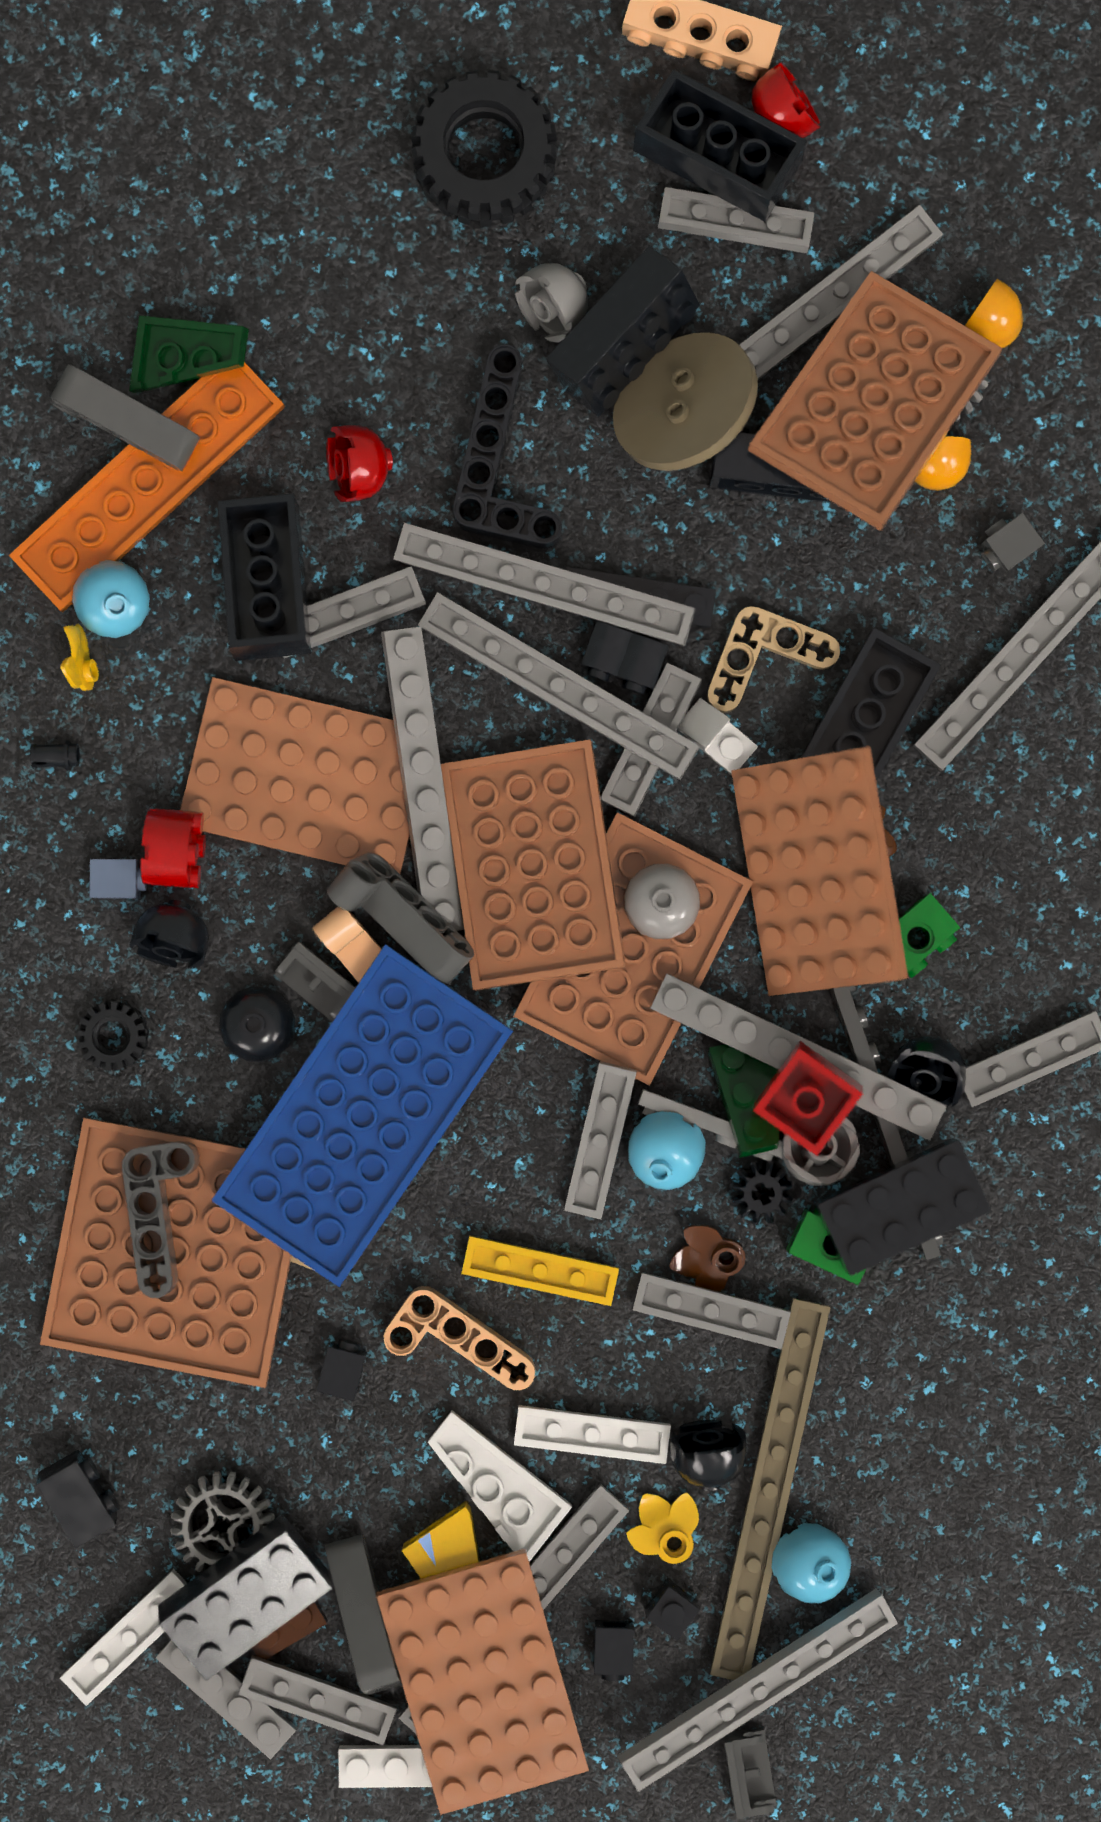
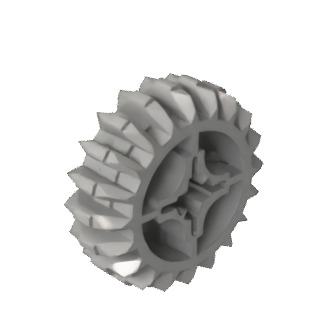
[171,1472,275,1572]

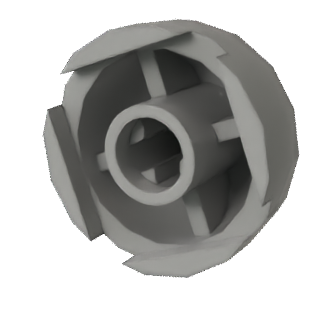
[515,263,589,343]
[624,864,700,939]
[782,1118,860,1186]

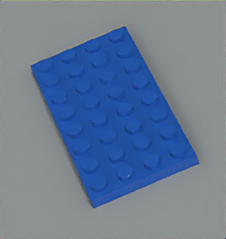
[211,944,513,1287]

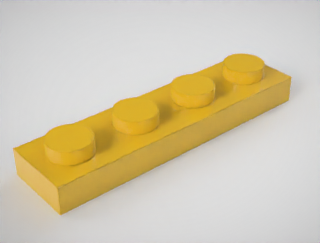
[461,1235,619,1306]

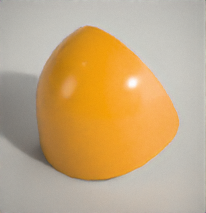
[965,279,1023,348]
[915,436,971,491]

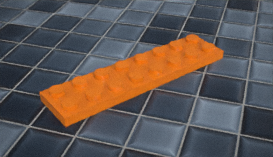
[9,362,285,613]

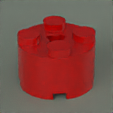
[141,809,206,888]

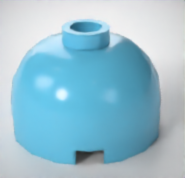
[72,560,150,638]
[628,1111,706,1190]
[772,1523,851,1603]

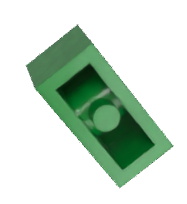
[898,893,960,978]
[786,1208,866,1285]

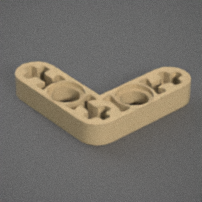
[707,606,840,713]

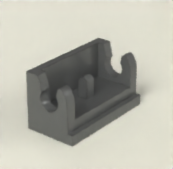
[274,942,356,1022]
[723,1727,777,1820]

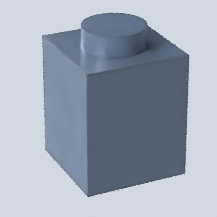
[90,859,147,899]

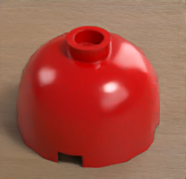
[751,62,820,138]
[326,425,393,502]

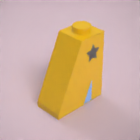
[402,1501,480,1579]

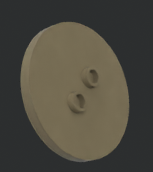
[613,333,758,471]

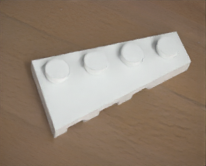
[428,1410,572,1562]

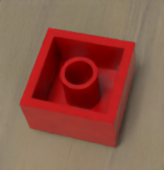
[753,1041,863,1156]

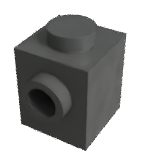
[981,513,1045,575]

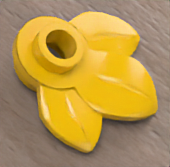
[60,624,99,691]
[626,1492,699,1564]

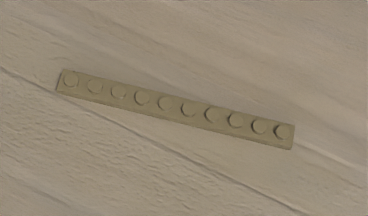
[710,1297,831,1680]

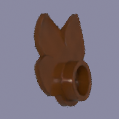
[669,1224,746,1292]

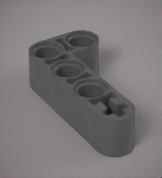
[49,364,200,472]
[327,853,474,984]
[122,1141,200,1298]
[325,1534,402,1695]

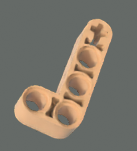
[312,907,382,983]
[384,1286,535,1390]

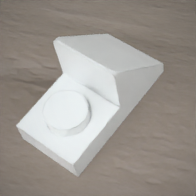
[678,698,758,776]

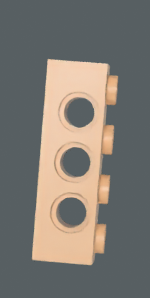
[622,0,782,81]

